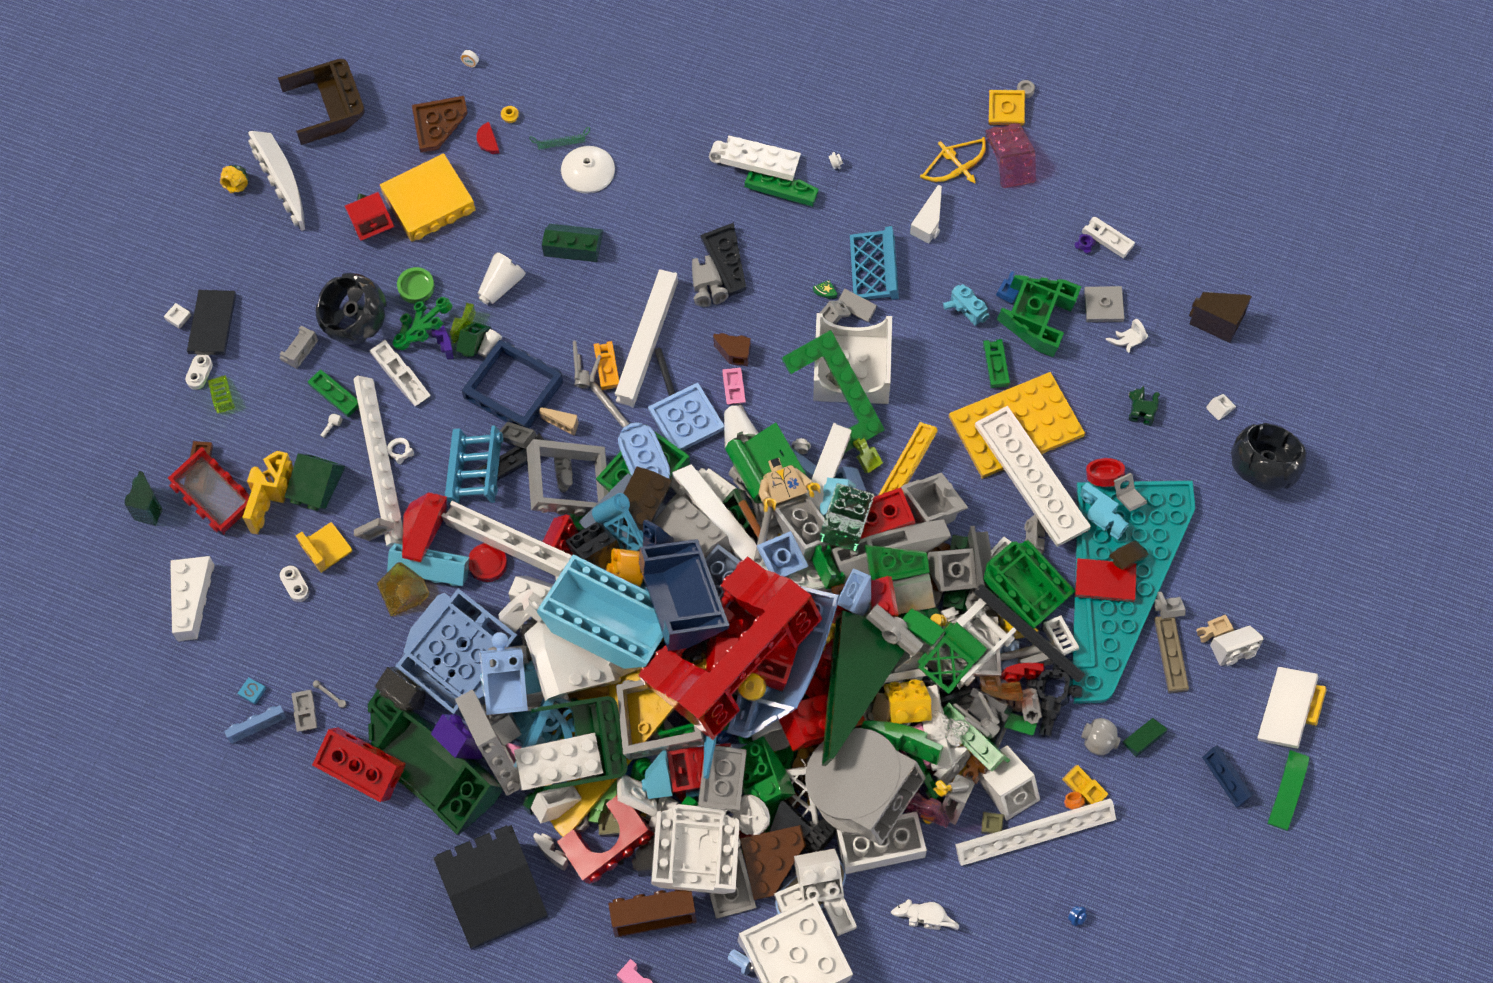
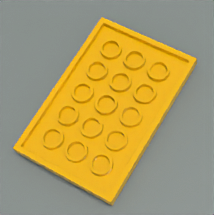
[949,372,1085,479]

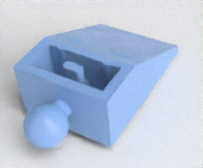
[480,632,528,715]

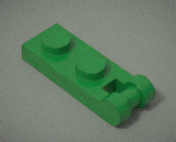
[983,339,1010,388]

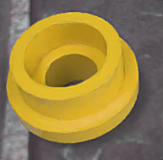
[501,106,519,123]

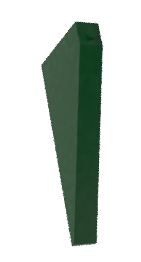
[822,611,905,766]

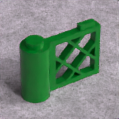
[917,621,987,694]

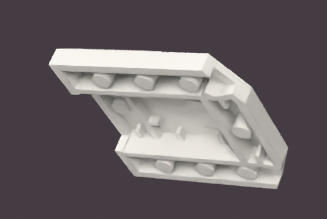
[524,620,621,701]
[651,804,739,894]

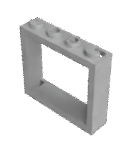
[526,439,609,516]
[616,680,705,760]
[455,689,521,796]

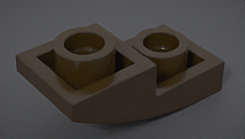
[1109,541,1149,570]

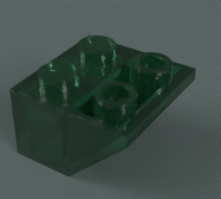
[125,471,163,526]

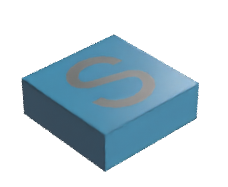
[237,677,266,705]

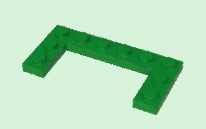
[781,330,885,453]

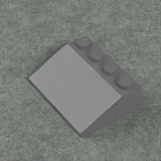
[653,496,732,558]

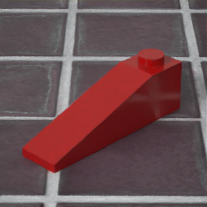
[402,492,447,562]

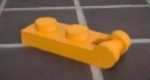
[594,341,619,390]

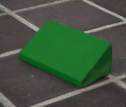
[1004,713,1037,735]

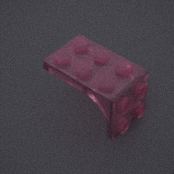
[985,124,1036,188]

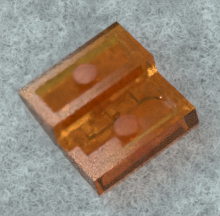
[979,675,1023,701]

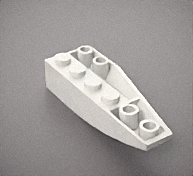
[248,131,305,231]

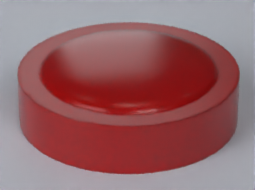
[1086,458,1125,487]
[468,543,507,582]

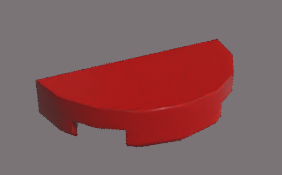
[476,122,499,154]

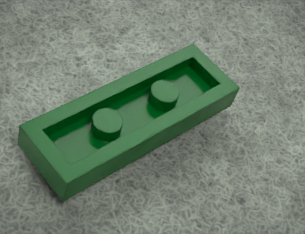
[307,369,359,417]

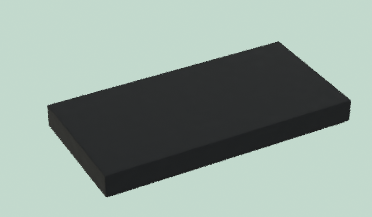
[187,290,236,355]

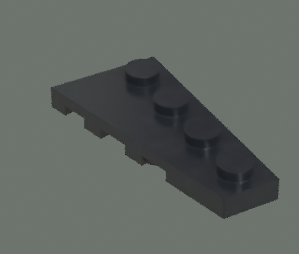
[700,222,746,297]

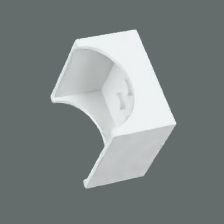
[813,313,892,404]
[738,897,853,983]

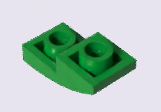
[903,608,945,647]

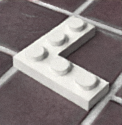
[774,884,857,936]

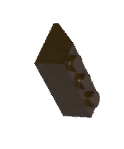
[623,466,672,532]

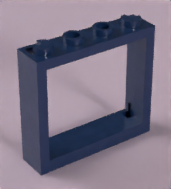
[462,340,563,429]

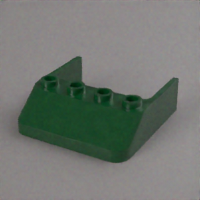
[531,696,627,790]

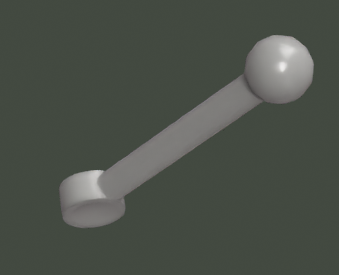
[313,680,346,708]

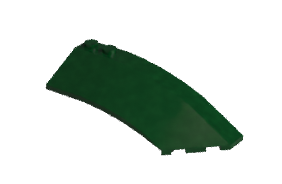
[368,688,503,835]

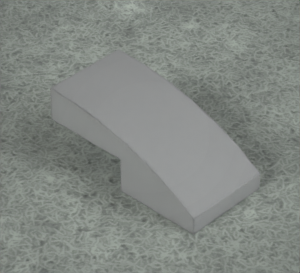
[291,690,317,732]

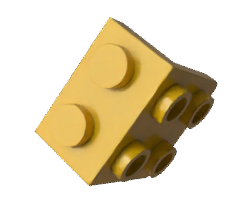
[884,679,932,724]

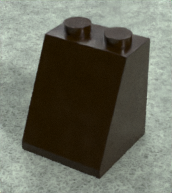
[1189,292,1252,343]

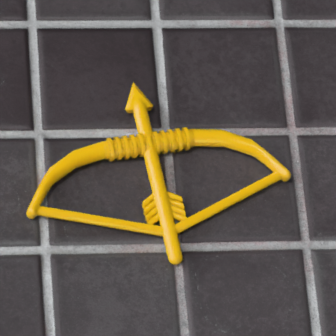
[920,137,986,183]

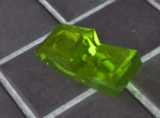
[450,303,476,343]

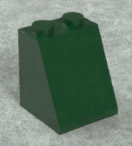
[285,453,345,511]

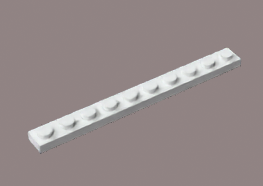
[354,376,403,547]

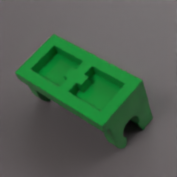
[811,545,846,589]

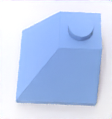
[756,531,808,577]
[837,568,871,616]

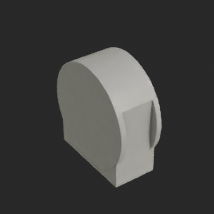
[805,728,926,846]

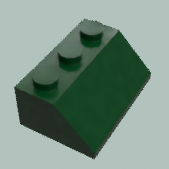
[542,223,603,262]

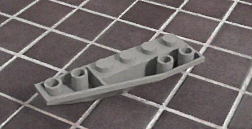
[832,519,951,583]

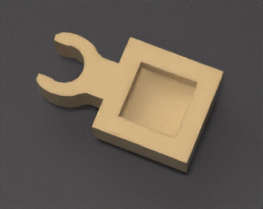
[1196,615,1234,642]

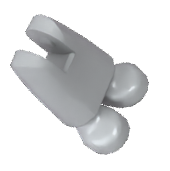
[692,255,729,307]

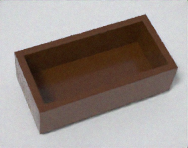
[608,889,697,938]

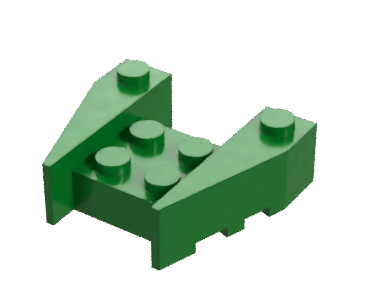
[997,275,1082,357]

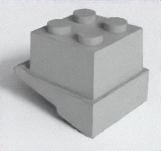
[901,473,968,525]

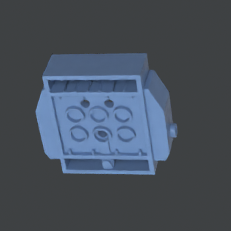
[395,588,527,720]

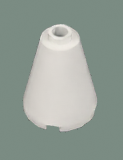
[478,252,526,305]
[724,406,758,447]

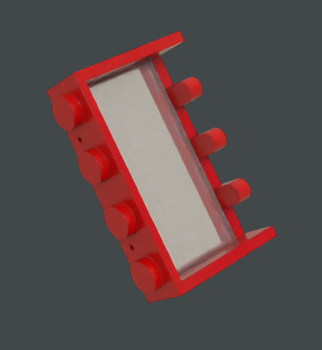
[168,447,250,535]

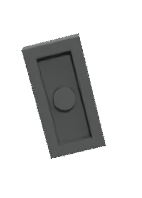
[500,422,537,449]

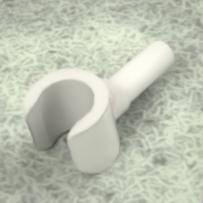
[321,414,343,438]

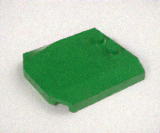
[983,540,1075,629]

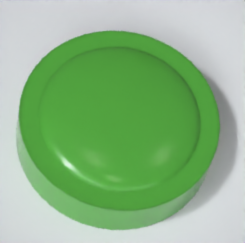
[397,267,435,304]

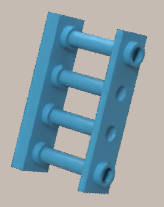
[445,425,503,504]

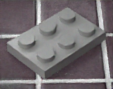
[698,746,746,812]

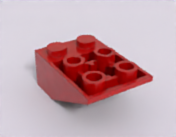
[752,639,798,692]
[667,743,732,795]

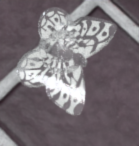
[929,710,971,747]

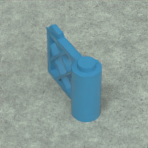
[592,493,643,551]

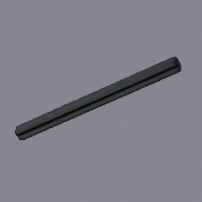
[974,584,1085,682]

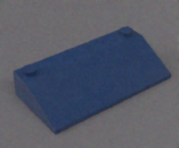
[639,539,729,651]

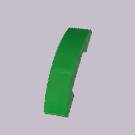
[1267,750,1309,831]

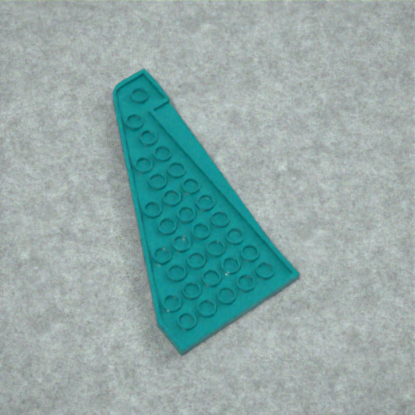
[1072,481,1195,703]

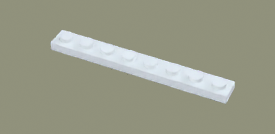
[955,799,1116,866]

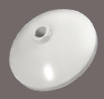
[561,146,615,193]

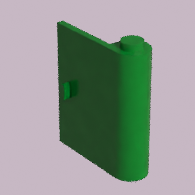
[725,422,807,504]

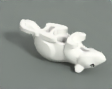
[891,899,959,930]

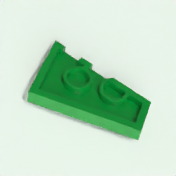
[865,545,930,581]

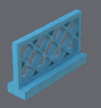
[850,226,899,300]

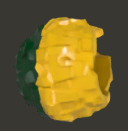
[220,165,249,193]

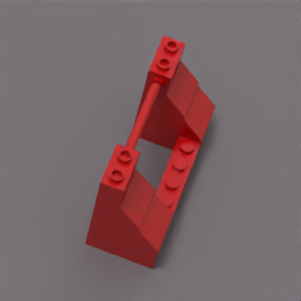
[638,556,822,741]

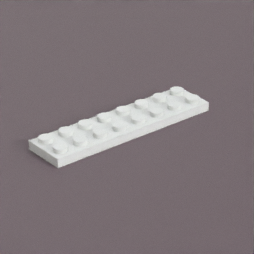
[975,406,1091,547]

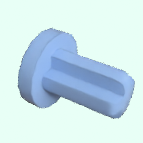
[728,949,754,975]

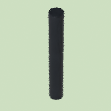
[654,348,676,396]

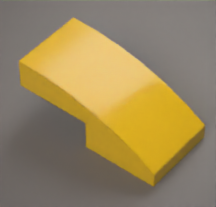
[1062,765,1108,805]

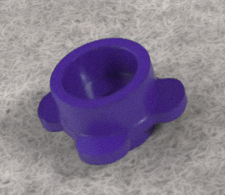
[1074,234,1096,254]

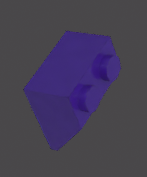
[431,714,483,759]

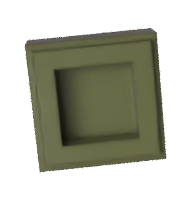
[981,812,1004,835]

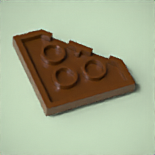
[412,96,468,153]
[740,825,806,900]

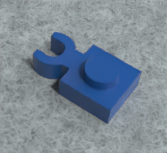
[996,271,1019,304]

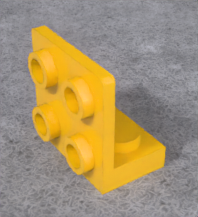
[296,523,352,573]

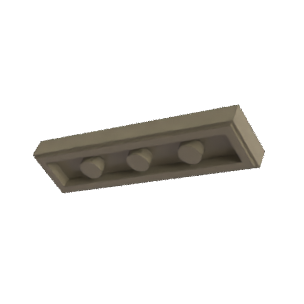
[1154,616,1189,693]

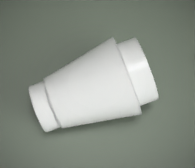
[478,329,502,358]

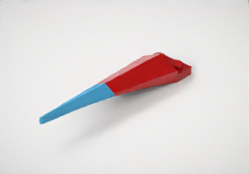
[703,619,748,779]

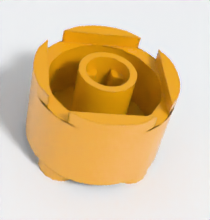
[606,548,643,587]

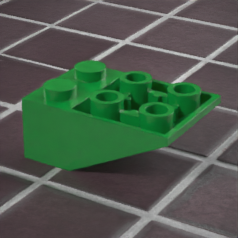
[739,736,795,808]

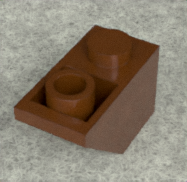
[713,333,751,366]

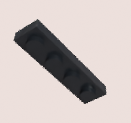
[476,433,544,487]

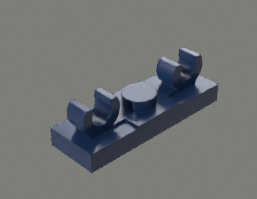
[1202,745,1254,808]

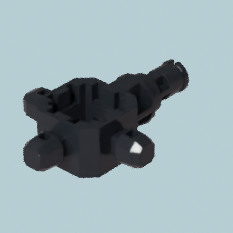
[1026,663,1083,738]

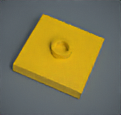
[989,90,1025,125]

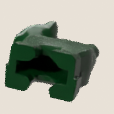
[1128,386,1160,426]

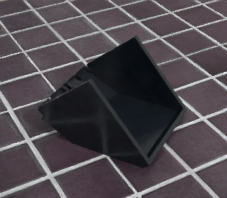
[433,825,548,950]

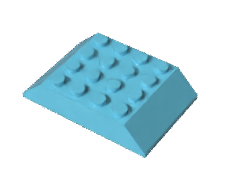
[537,554,663,669]

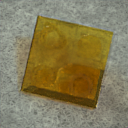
[376,562,430,616]

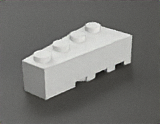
[171,556,215,641]

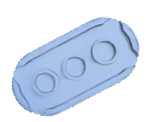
[618,423,670,479]

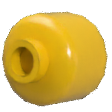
[738,673,766,701]

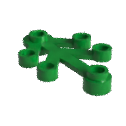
[392,297,453,350]

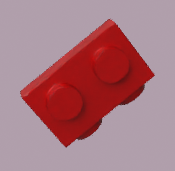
[871,576,899,617]

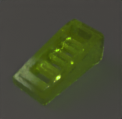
[208,375,235,414]

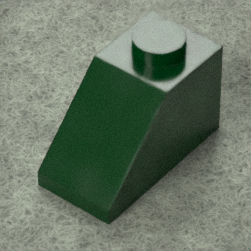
[456,321,491,357]

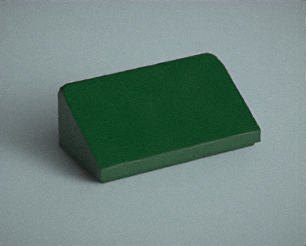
[1122,718,1167,757]

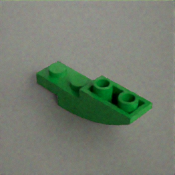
[862,721,943,765]

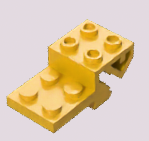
[243,451,294,534]

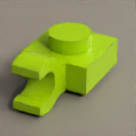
[853,438,883,473]

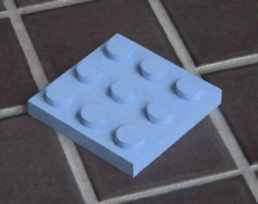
[648,382,724,451]

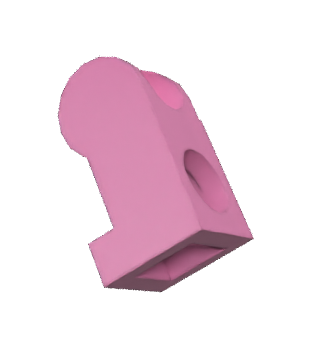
[617,959,653,983]

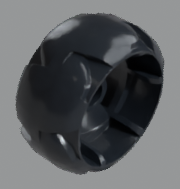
[315,273,387,345]
[1231,423,1307,491]

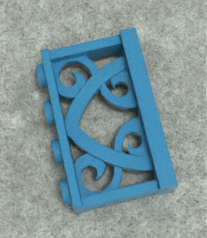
[514,697,576,785]

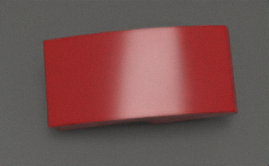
[999,663,1044,683]

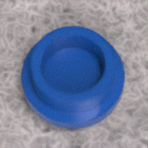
[1068,906,1087,926]

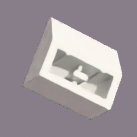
[1210,625,1263,666]
[794,849,844,903]

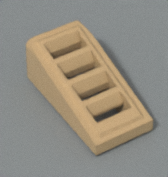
[540,407,579,435]

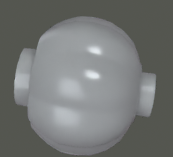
[1081,718,1121,755]

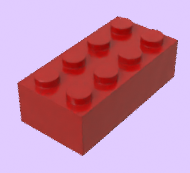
[778,693,866,751]

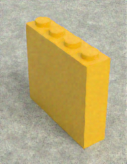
[380,153,476,242]

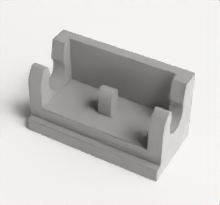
[279,326,318,369]

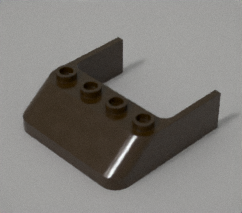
[278,59,365,145]

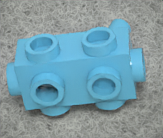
[943,284,990,326]

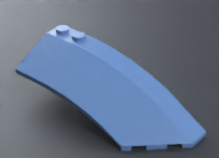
[727,586,840,738]

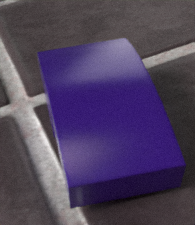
[431,325,454,360]

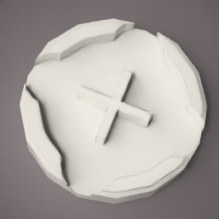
[732,795,770,836]

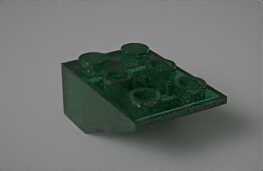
[819,483,875,552]

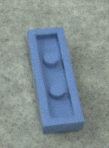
[224,705,287,744]

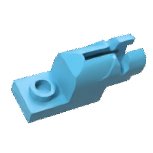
[1080,482,1129,540]

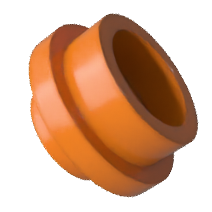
[1064,792,1085,810]

